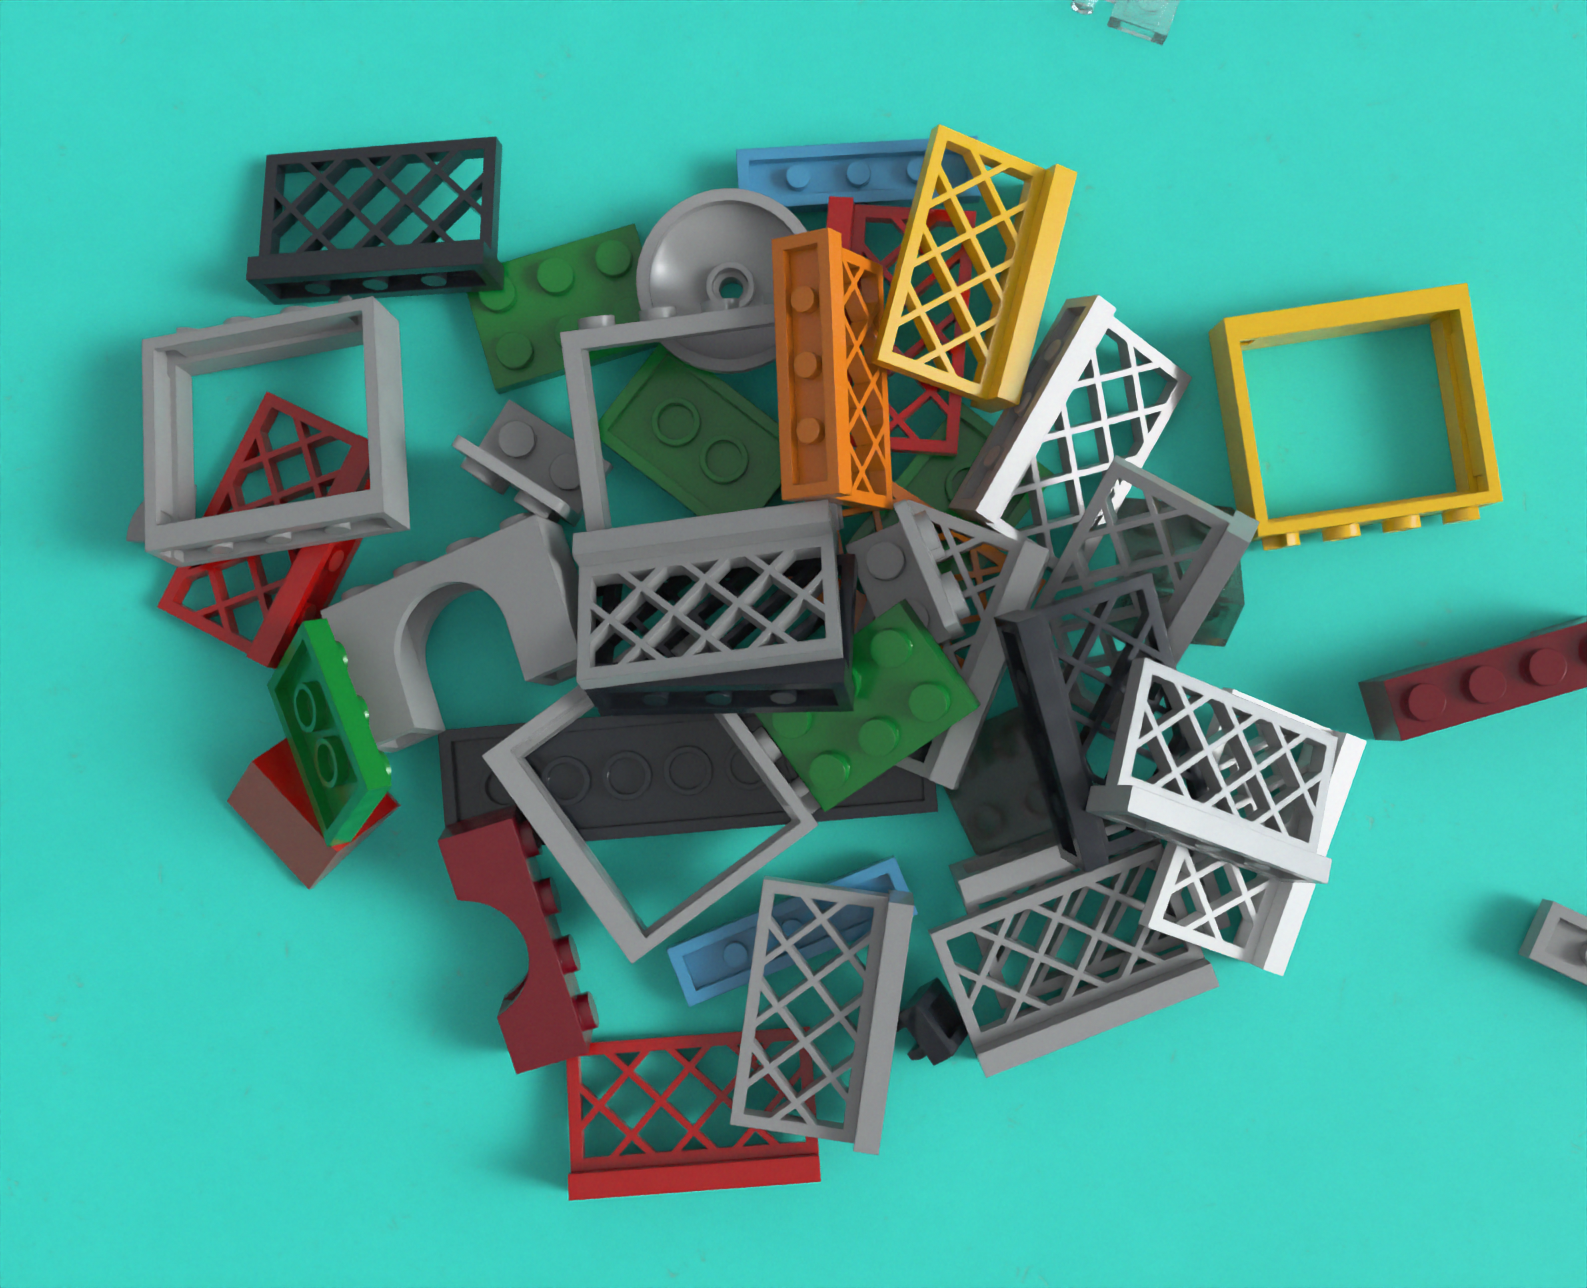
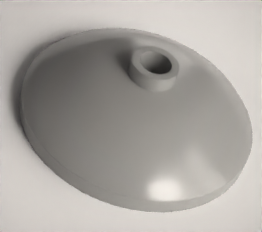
[636,188,807,374]

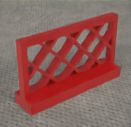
[826,196,976,457]
[157,392,370,669]
[566,1026,821,1201]

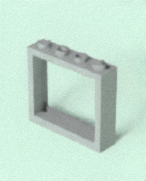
[560,292,844,532]
[142,295,410,568]
[482,634,821,964]

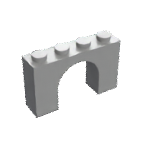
[320,513,579,753]

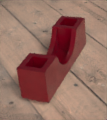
[1358,616,1587,741]
[437,804,599,1075]

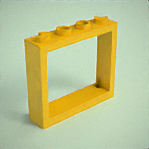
[1208,283,1503,551]

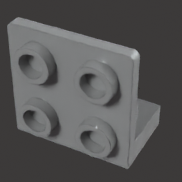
[451,399,613,527]
[845,499,971,646]

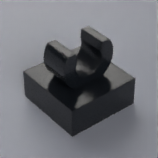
[896,977,968,1066]

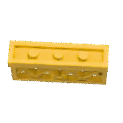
[870,124,1078,413]

